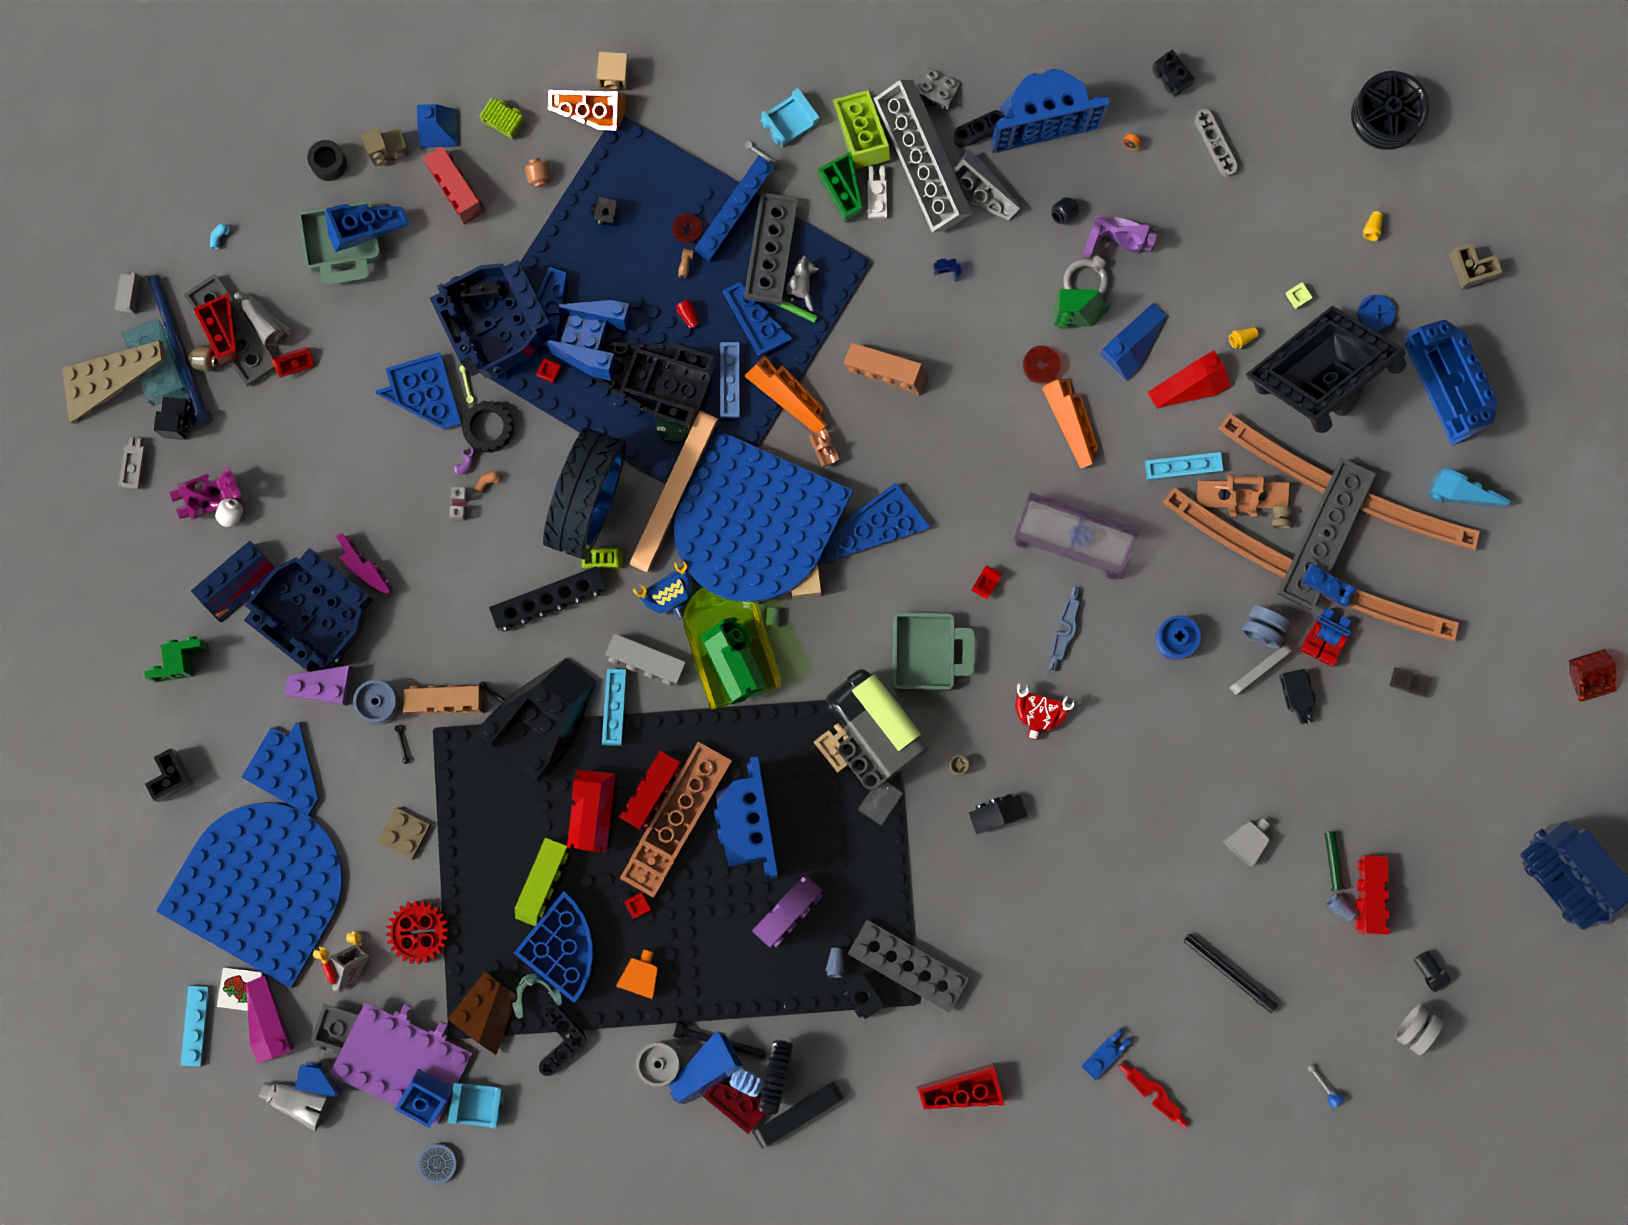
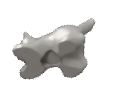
[785,255,819,311]

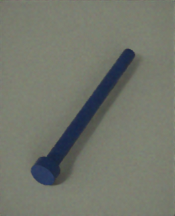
[148,275,213,426]

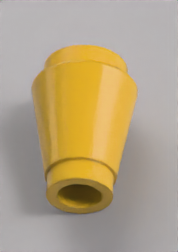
[1363,211,1383,241]
[1229,327,1258,349]

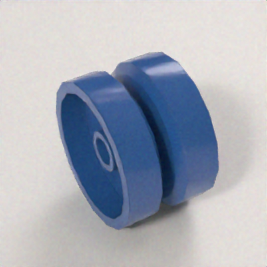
[1155,615,1201,661]

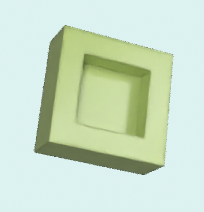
[1285,282,1313,309]

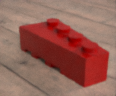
[1355,855,1390,935]
[916,1064,1005,1110]

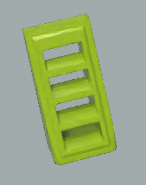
[582,548,623,569]

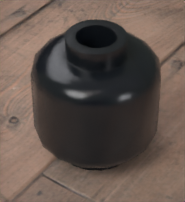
[1051,197,1079,225]

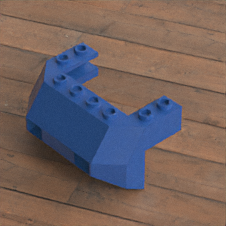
[1404,319,1498,445]

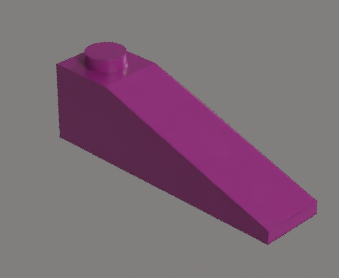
[246,975,295,1063]

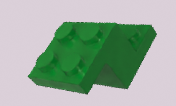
[144,636,209,683]

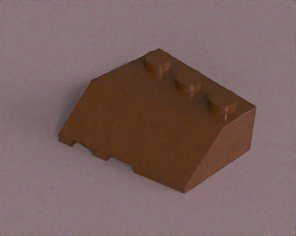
[448,972,517,1055]

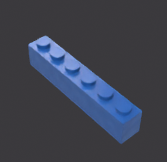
[694,155,774,261]

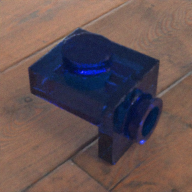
[932,258,962,282]

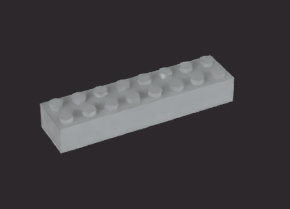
[874,80,972,232]

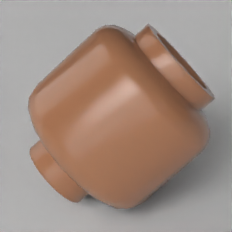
[524,158,551,187]

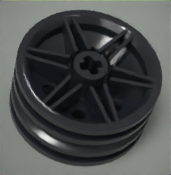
[1351,71,1429,150]

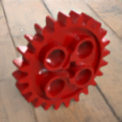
[386,900,450,964]

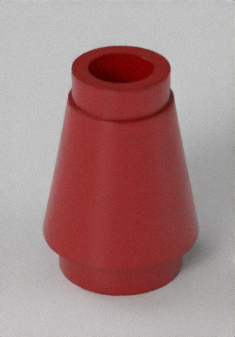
[676,299,700,328]

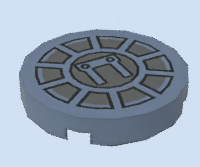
[417,1144,457,1184]

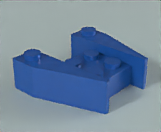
[548,300,631,380]

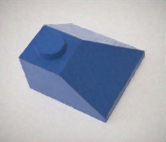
[417,104,458,148]

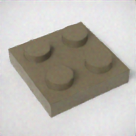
[377,807,431,860]

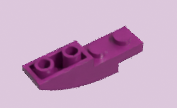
[336,533,393,596]

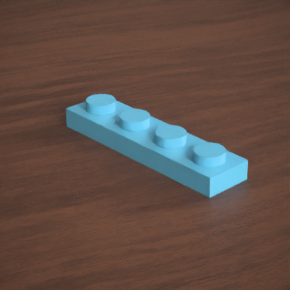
[1145,452,1223,481]
[602,669,627,746]
[181,986,210,1066]

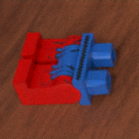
[1298,608,1351,667]

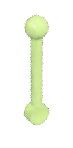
[460,365,474,404]

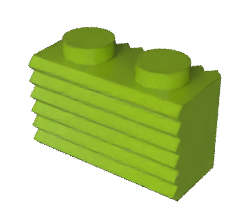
[479,98,525,140]

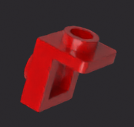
[971,565,1002,600]

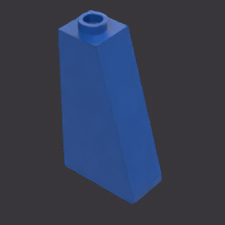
[669,1031,743,1104]

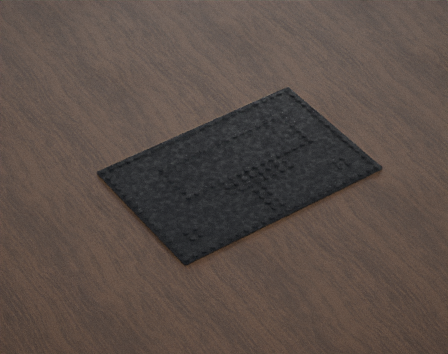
[433,700,918,1040]

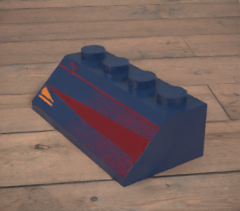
[191,540,275,622]

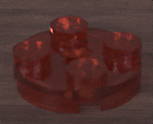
[1022,346,1061,384]

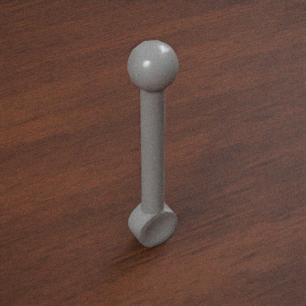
[745,141,778,166]

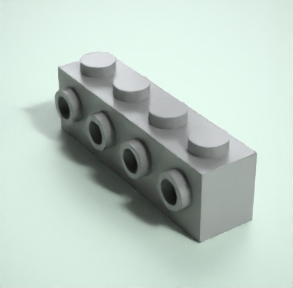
[605,634,686,687]

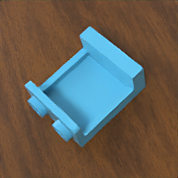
[760,88,819,148]
[447,1082,504,1128]

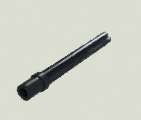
[1183,934,1278,1014]

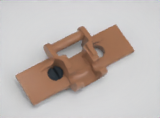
[1196,474,1290,517]

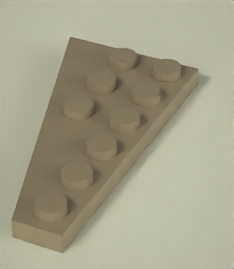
[62,341,166,424]

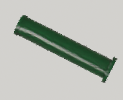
[1324,831,1346,891]

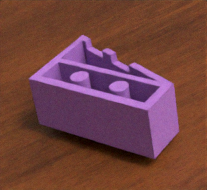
[285,665,353,706]

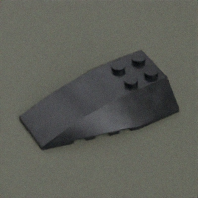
[591,342,715,427]

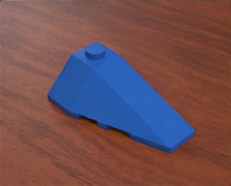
[325,204,409,252]
[1100,303,1166,381]

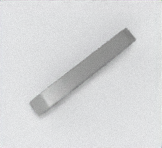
[1195,109,1237,177]
[1229,642,1293,695]

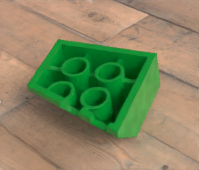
[1054,289,1110,329]

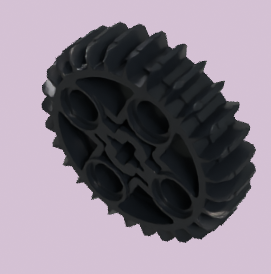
[759,1040,793,1114]

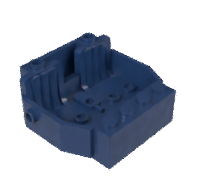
[430,260,556,378]
[244,548,374,672]
[1520,822,1628,930]

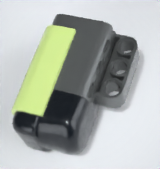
[826,669,928,790]

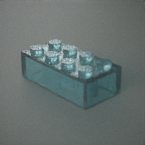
[121,319,187,406]

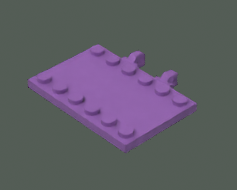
[329,1002,472,1125]

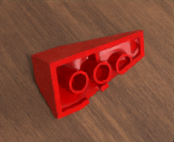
[1147,350,1231,409]

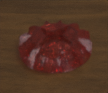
[672,213,702,243]

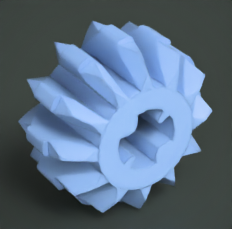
[730,1068,764,1097]

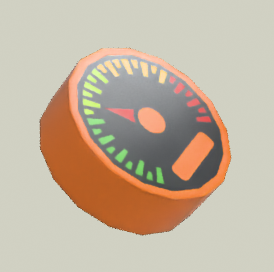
[1122,134,1142,151]

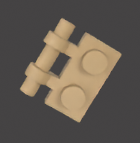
[814,722,853,773]

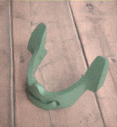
[512,973,562,1019]

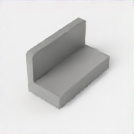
[115,272,141,314]

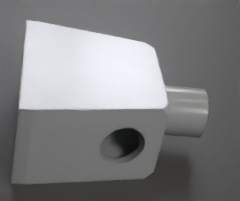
[1222,818,1270,866]

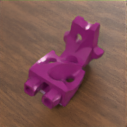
[169,466,243,520]

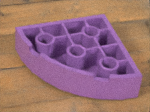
[753,875,824,948]

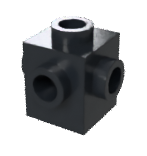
[589,196,618,226]

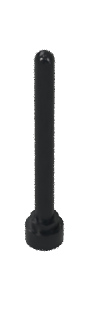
[673,1021,766,1057]

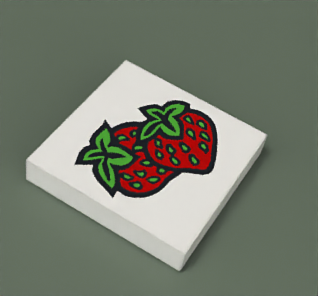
[217,968,263,1011]

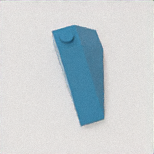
[1427,467,1511,508]

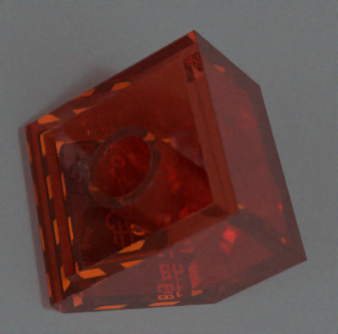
[1569,649,1616,702]

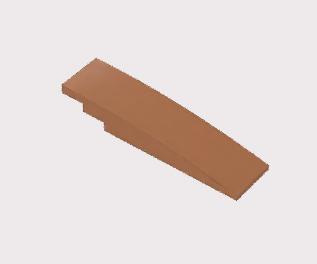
[620,742,732,898]

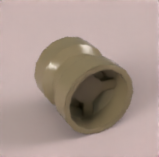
[1272,506,1292,529]
[949,755,969,776]

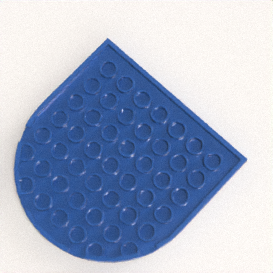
[674,429,853,603]
[156,803,343,988]

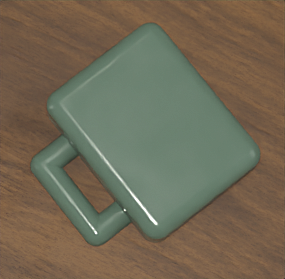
[298,201,382,285]
[892,613,974,691]

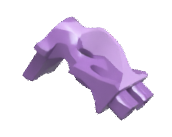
[1082,214,1157,258]

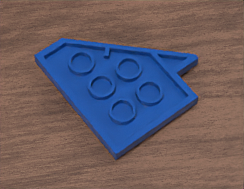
[375,352,462,430]
[241,722,319,816]

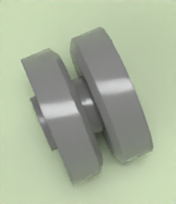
[1395,1004,1443,1055]
[636,1042,681,1086]

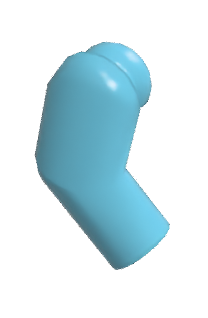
[210,223,230,249]

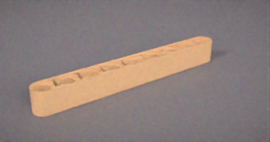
[630,411,718,573]

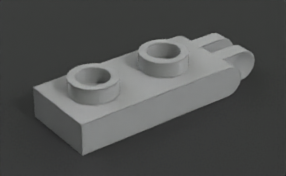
[119,437,145,489]

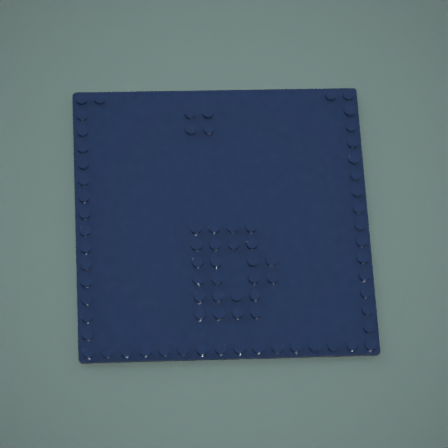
[464,116,871,484]

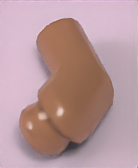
[474,471,501,493]

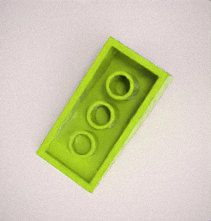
[833,90,890,170]

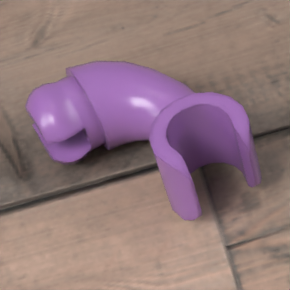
[454,447,475,475]

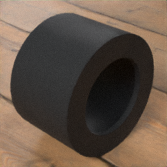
[307,140,347,181]

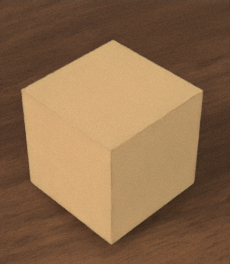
[597,52,629,90]
[791,564,821,600]

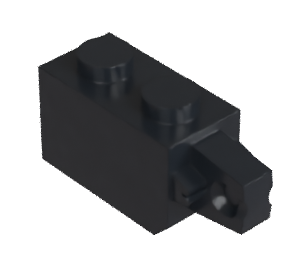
[1279,669,1316,725]

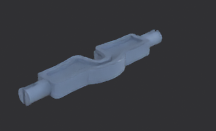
[1048,587,1080,671]

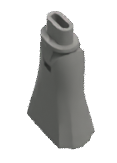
[234,292,292,345]
[259,1082,331,1131]

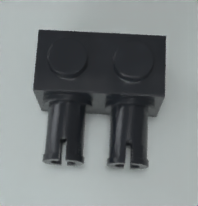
[1152,49,1195,97]

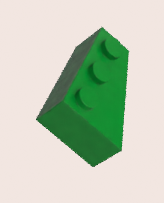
[818,151,862,223]

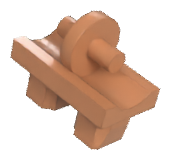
[808,429,840,468]

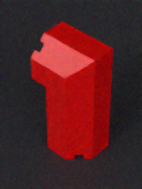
[567,770,616,853]

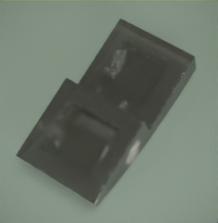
[1389,667,1432,698]

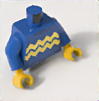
[633,559,692,620]

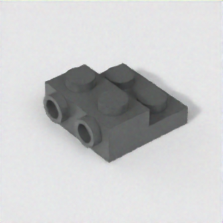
[310,1004,358,1055]

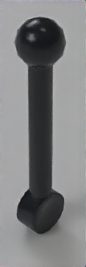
[479,681,506,702]
[394,725,410,764]

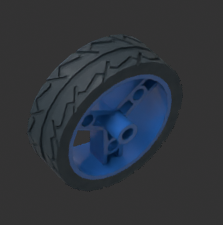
[543,427,626,560]

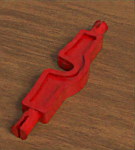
[1118,1061,1189,1129]

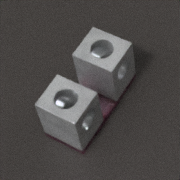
[449,487,467,521]

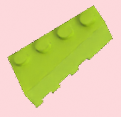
[515,838,569,926]

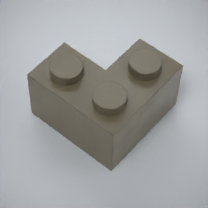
[361,127,409,166]
[1449,243,1502,289]

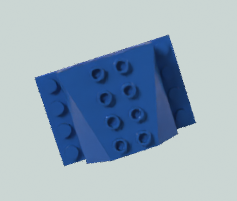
[991,69,1110,154]
[714,757,778,879]

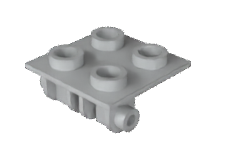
[916,67,961,110]

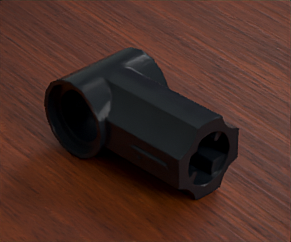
[1413,951,1451,992]

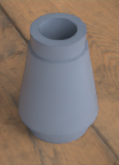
[1326,894,1356,921]
[825,948,845,978]

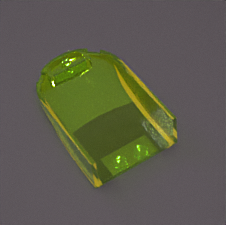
[683,588,783,710]

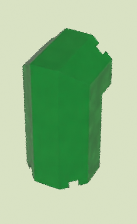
[699,617,767,705]

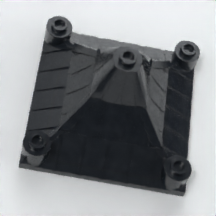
[1246,305,1407,433]

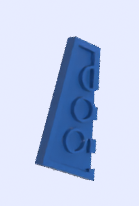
[537,267,568,347]
[723,282,792,357]

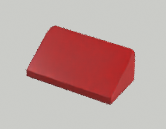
[271,347,315,378]

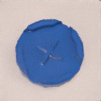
[1357,295,1395,332]

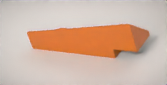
[745,356,826,433]
[1042,378,1098,468]

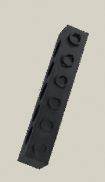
[489,566,606,632]

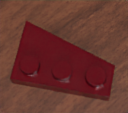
[702,1083,765,1134]

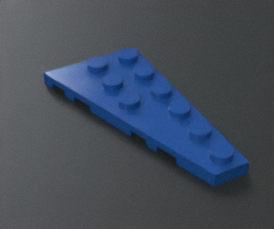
[818,483,930,565]

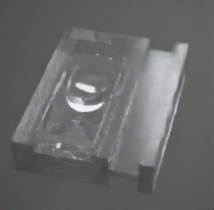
[858,782,903,825]

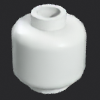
[215,499,243,527]

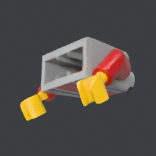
[313,932,369,993]

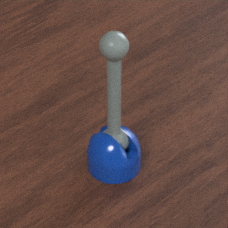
[1308,1065,1345,1109]

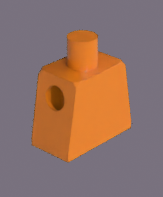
[616,949,658,999]

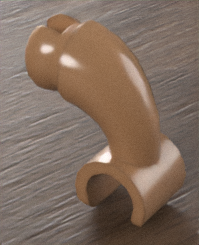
[678,248,694,279]

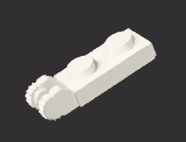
[867,166,887,219]

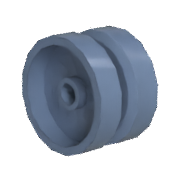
[1241,606,1291,649]
[353,680,400,725]

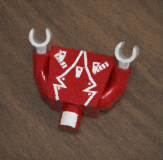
[1015,683,1075,741]

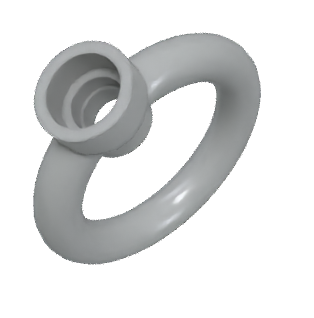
[1063,255,1108,296]

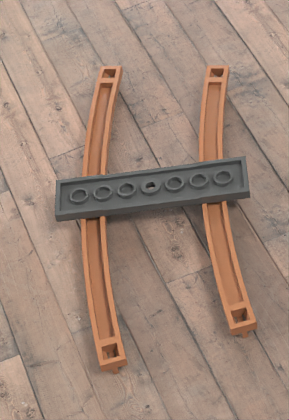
[1162,413,1480,642]

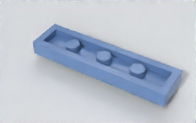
[720,342,739,418]

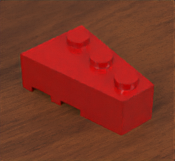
[193,293,237,365]

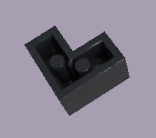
[154,397,192,440]
[145,748,194,802]
[969,793,1028,835]

